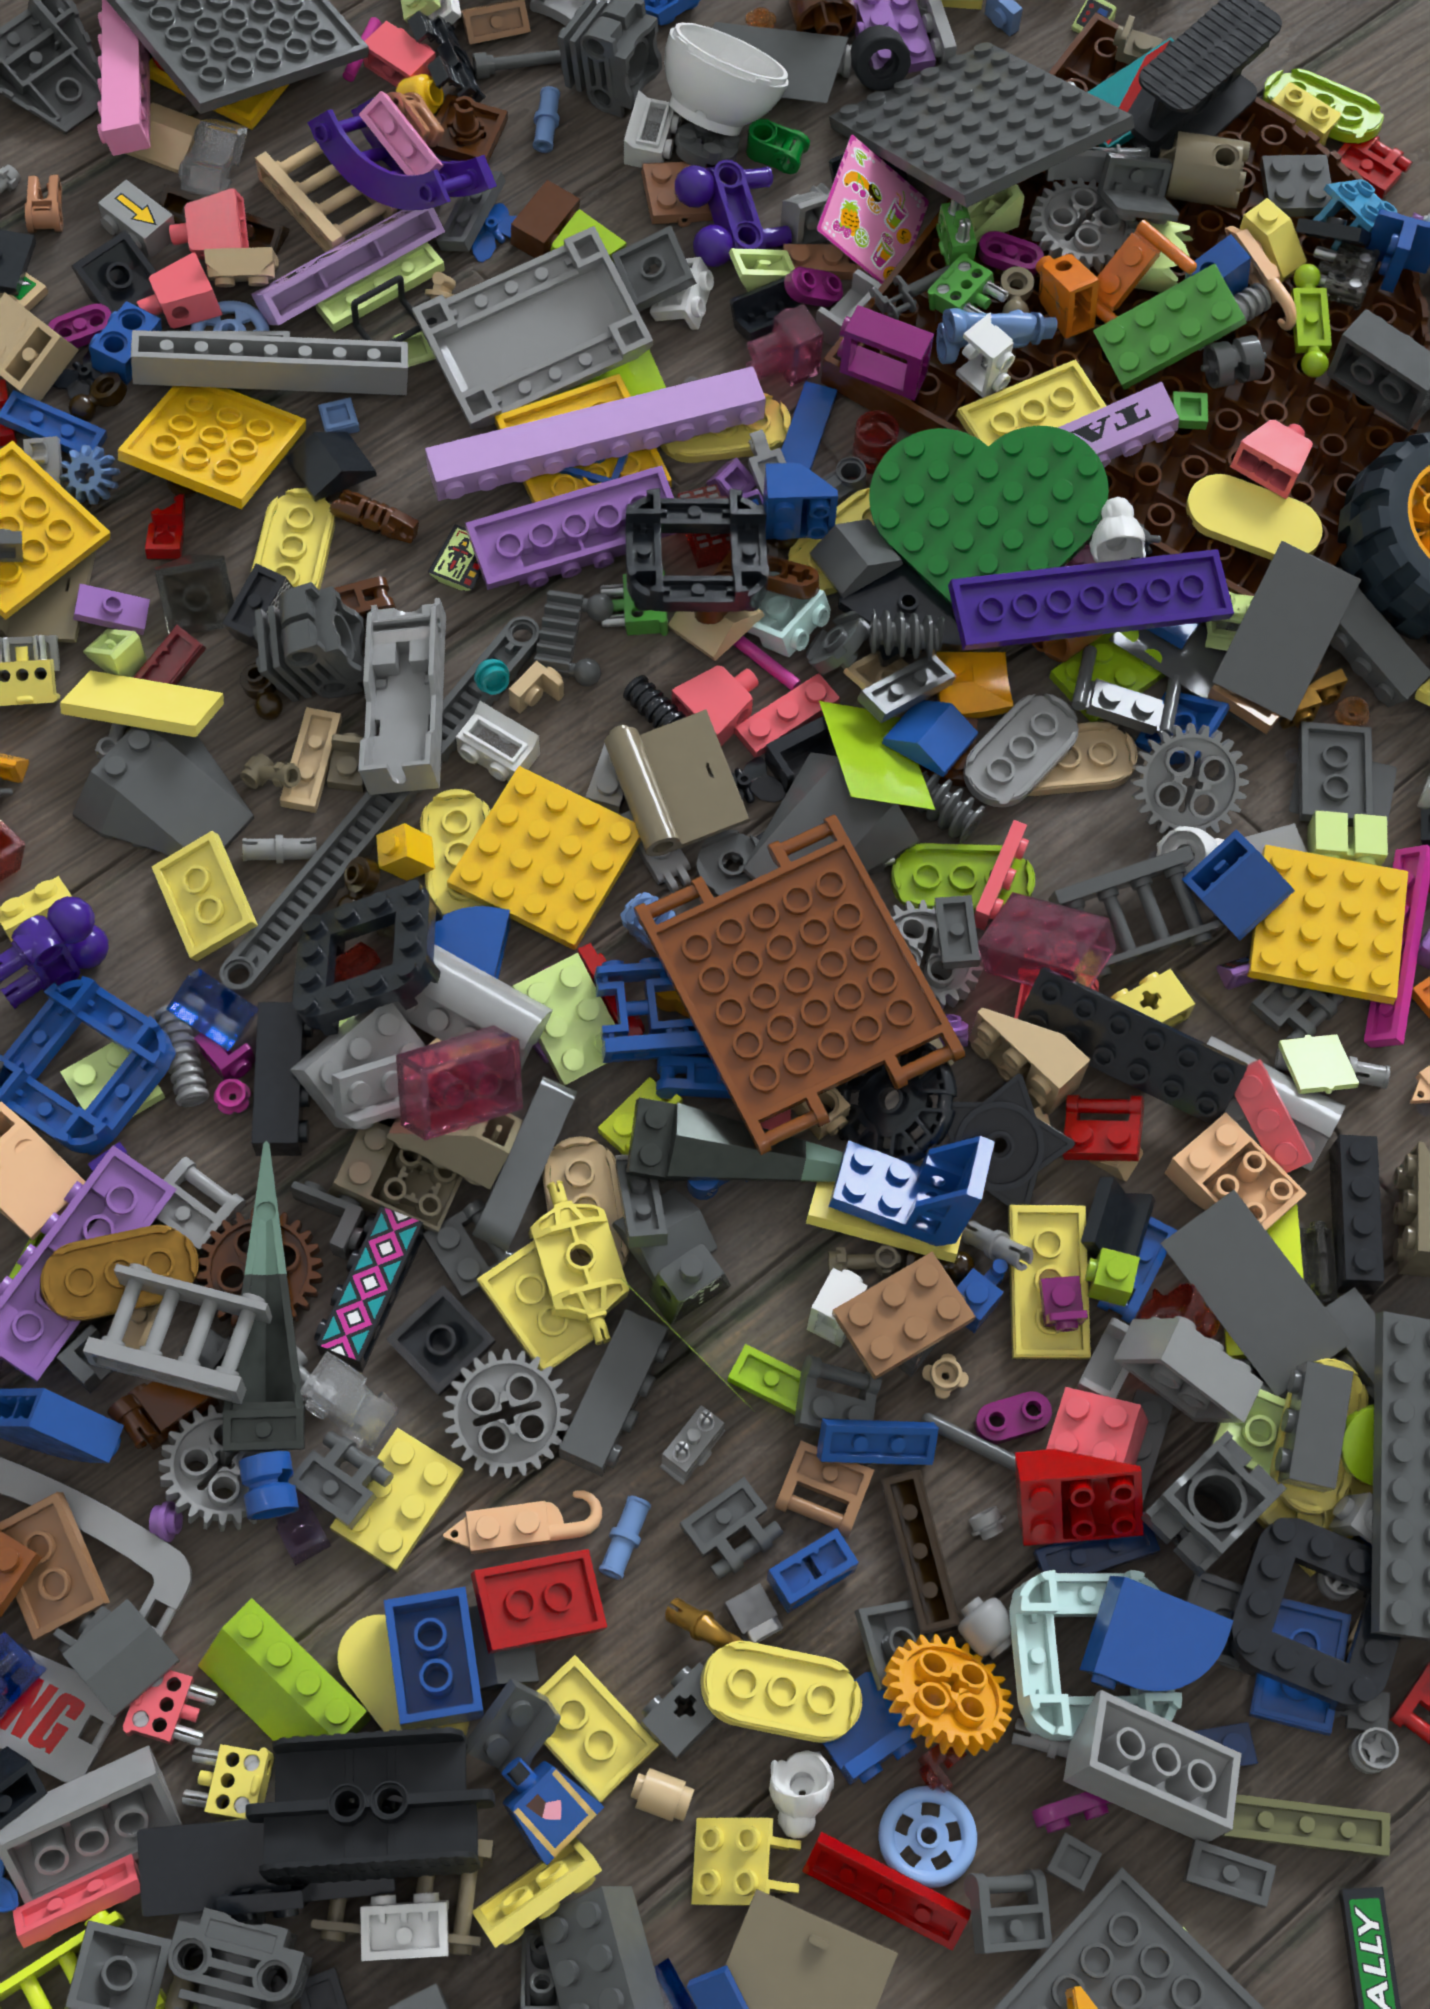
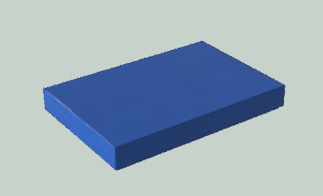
[1248,1598,1351,1736]

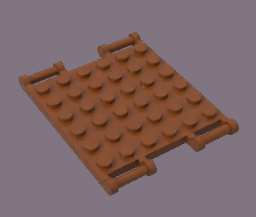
[634,814,965,1155]

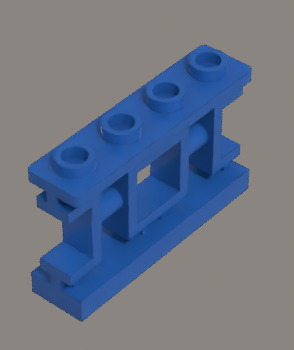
[594,957,709,1063]

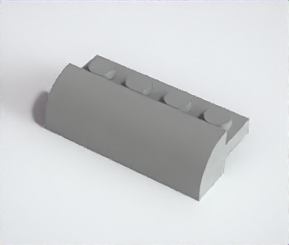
[393,944,553,1080]
[1207,1036,1345,1171]

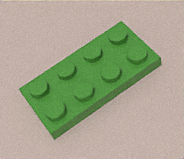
[1093,263,1247,390]

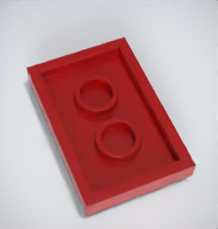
[471,1549,607,1654]

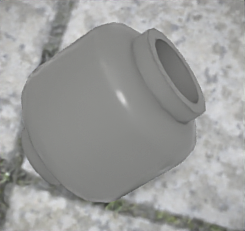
[958,1596,1012,1659]

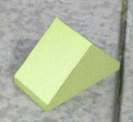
[967,184,1025,243]
[729,248,795,292]
[83,628,147,677]

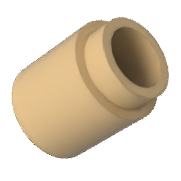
[631,1768,695,1822]

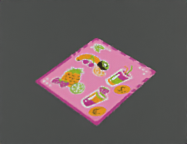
[817,135,929,284]

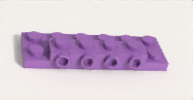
[854,0,936,73]
[465,465,677,590]
[0,1145,177,1383]

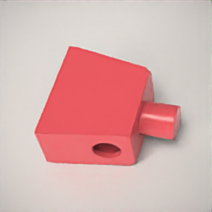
[169,188,249,260]
[136,252,223,329]
[1230,420,1313,499]
[672,665,759,747]

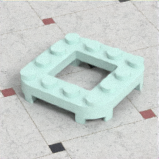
[1009,1570,1182,1741]

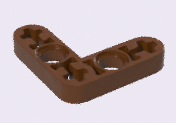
[694,552,820,625]

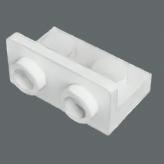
[650,257,714,330]
[360,1892,449,1961]

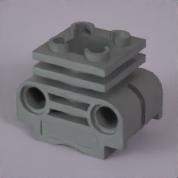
[557,0,663,118]
[253,582,365,702]
[1141,1430,1287,1577]
[168,1907,313,2009]

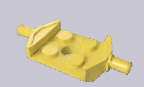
[529,1180,630,1345]

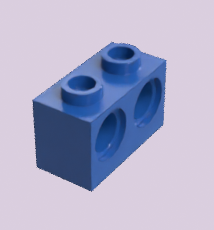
[89,301,162,385]
[766,1528,859,1614]

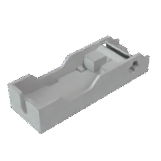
[358,598,446,795]

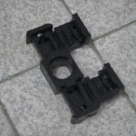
[407,11,486,103]

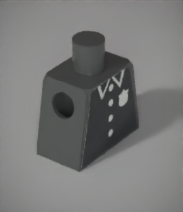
[649,1243,731,1326]

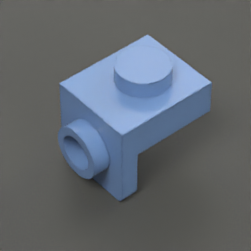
[984,0,1023,37]

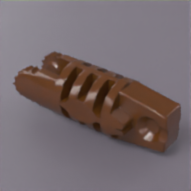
[329,489,419,543]

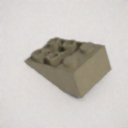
[386,1101,523,1189]
[327,1122,463,1233]
[1393,1142,1430,1277]

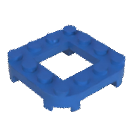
[0,976,176,1155]

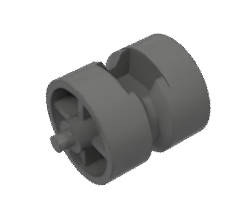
[1200,335,1267,389]

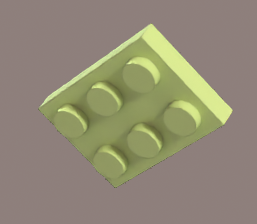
[511,953,615,1085]

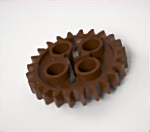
[196,1208,324,1329]

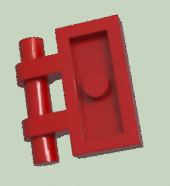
[1337,136,1413,199]

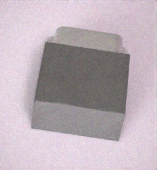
[724,1583,783,1643]

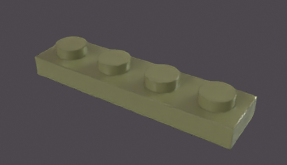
[1221,1794,1390,1858]

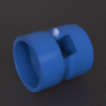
[239,1451,299,1520]

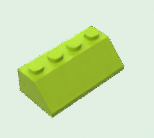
[198,1598,371,1741]

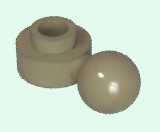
[999,266,1034,313]

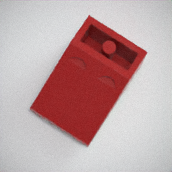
[1015,1449,1144,1546]

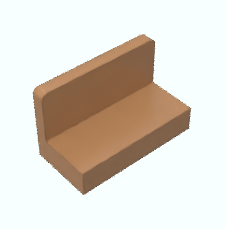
[460,0,531,45]

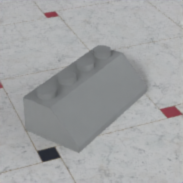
[1063,1690,1241,1843]
[0,1745,183,1904]

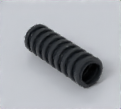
[623,675,686,729]

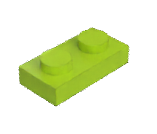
[727,1344,801,1415]

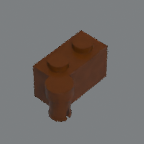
[107,1381,219,1450]

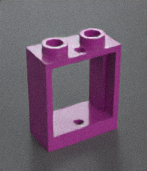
[837,305,934,401]

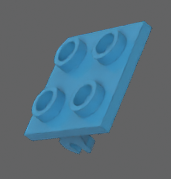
[1313,179,1398,251]

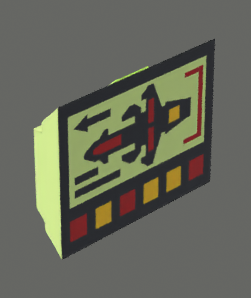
[428,524,481,591]

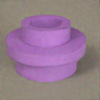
[149,1501,183,1542]

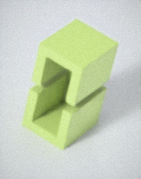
[1307,811,1388,866]

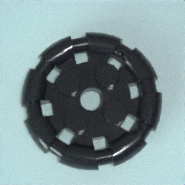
[832,1043,958,1164]

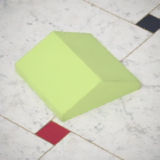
[1211,1389,1286,1475]

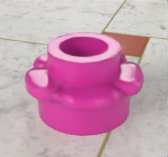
[214,1079,251,1115]

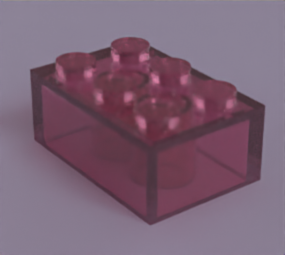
[978,892,1117,988]
[396,1025,523,1141]

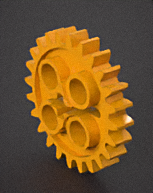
[882,1634,1013,1757]

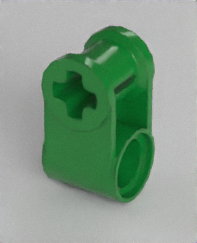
[746,118,810,174]

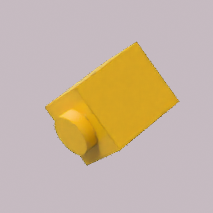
[376,823,435,881]

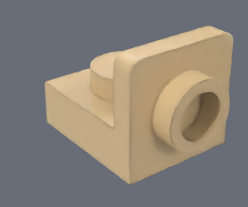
[509,661,564,714]

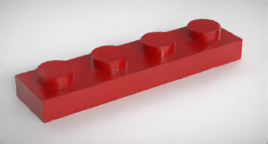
[802,1832,971,1951]

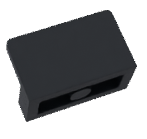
[1081,1177,1155,1259]

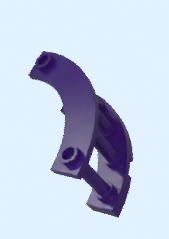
[307,98,497,210]

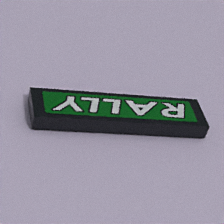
[1339,1887,1401,2009]

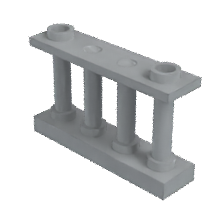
[83,1263,272,1404]

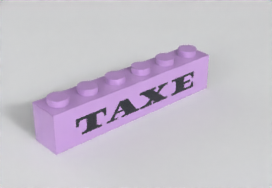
[251,208,445,326]
[1058,382,1179,467]

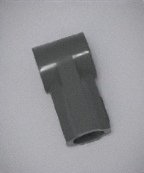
[822,456,866,505]

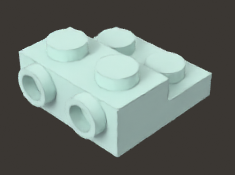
[748,572,831,657]

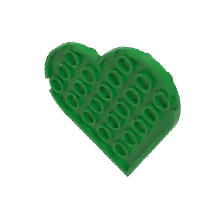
[869,426,1109,607]

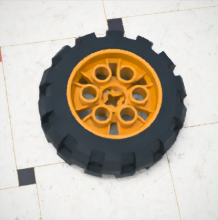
[1337,432,1430,644]

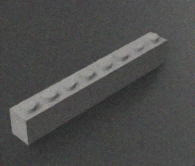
[131,330,408,395]

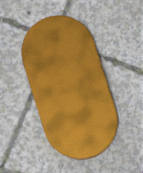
[40,1225,199,1321]

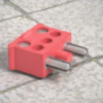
[122,1670,218,1746]

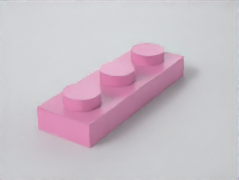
[359,91,443,175]

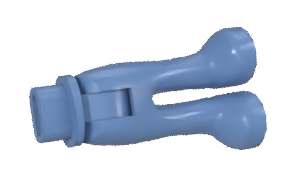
[936,308,1057,364]

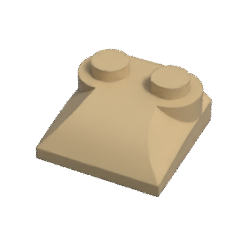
[204,247,279,287]

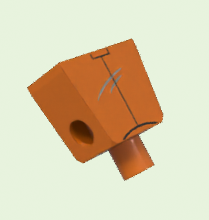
[1035,254,1099,339]

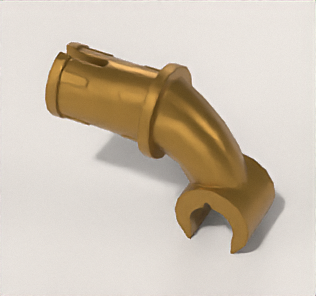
[665,1598,743,1652]

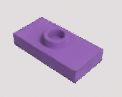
[73,584,150,635]

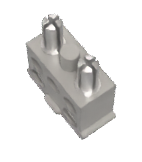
[660,1405,726,1485]

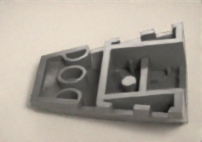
[743,752,919,880]

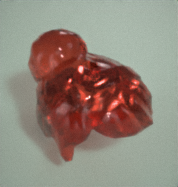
[1137,1283,1220,1338]

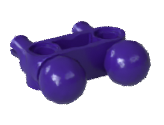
[674,160,792,268]
[0,896,109,1009]

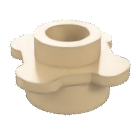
[922,1353,969,1399]

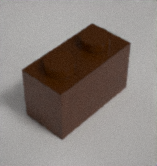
[510,180,580,258]

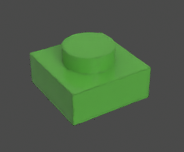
[1171,391,1208,430]

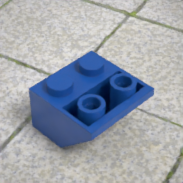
[763,463,838,540]
[1182,829,1295,940]

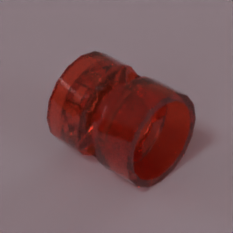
[852,410,899,474]

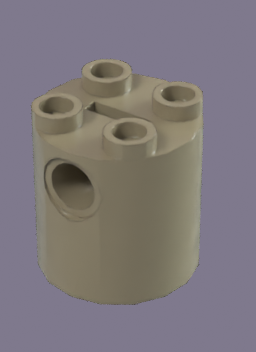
[1158,130,1250,208]

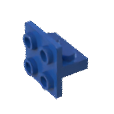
[1363,209,1430,293]

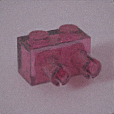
[746,304,824,387]

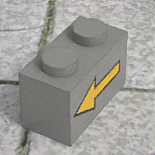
[98,179,175,260]

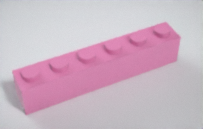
[97,0,151,156]

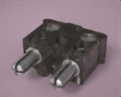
[1314,242,1380,310]

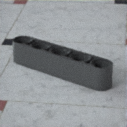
[472,1076,577,1251]

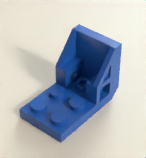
[829,1136,995,1246]

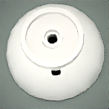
[664,22,789,136]

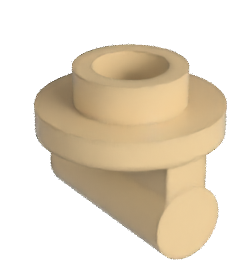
[425,272,456,300]

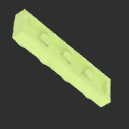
[315,242,445,332]

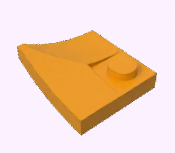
[936,652,1013,718]

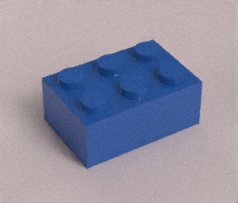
[383,1587,484,1730]

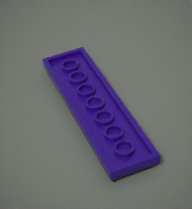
[948,549,1234,651]

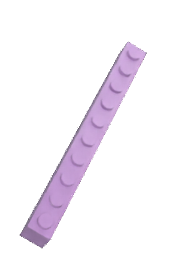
[425,366,766,501]

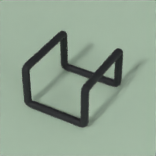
[351,275,437,342]

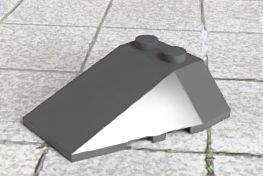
[0,0,101,135]
[73,727,254,857]

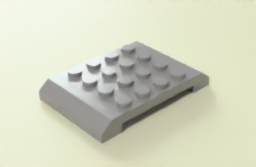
[412,226,653,429]

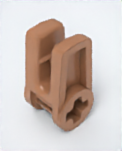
[387,92,445,147]
[25,175,63,233]

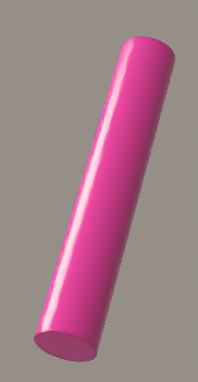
[342,17,382,82]
[733,636,801,690]

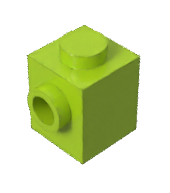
[1085,1247,1140,1307]

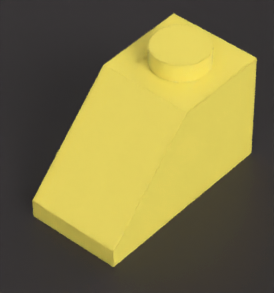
[1240,198,1307,282]

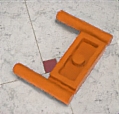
[1096,220,1197,324]

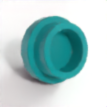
[474,659,510,695]

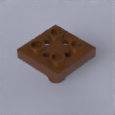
[429,94,508,163]

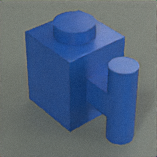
[957,1258,1008,1333]

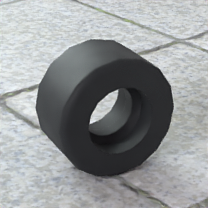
[850,25,911,91]

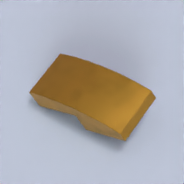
[1280,669,1348,729]

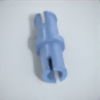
[533,86,561,153]
[598,1496,651,1580]

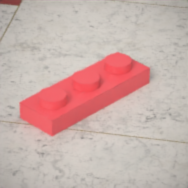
[734,673,840,758]
[974,820,1029,931]
[1234,1059,1313,1173]
[12,1854,141,1949]

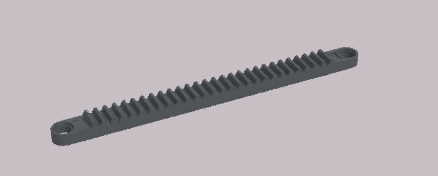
[219,616,540,997]

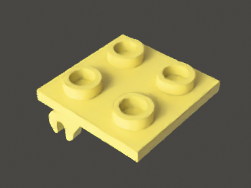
[691,1818,801,1906]

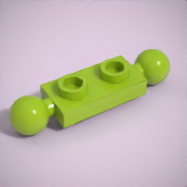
[1290,264,1332,378]

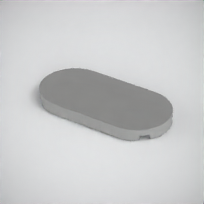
[963,694,1079,807]

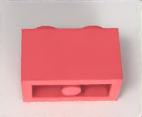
[363,21,436,87]

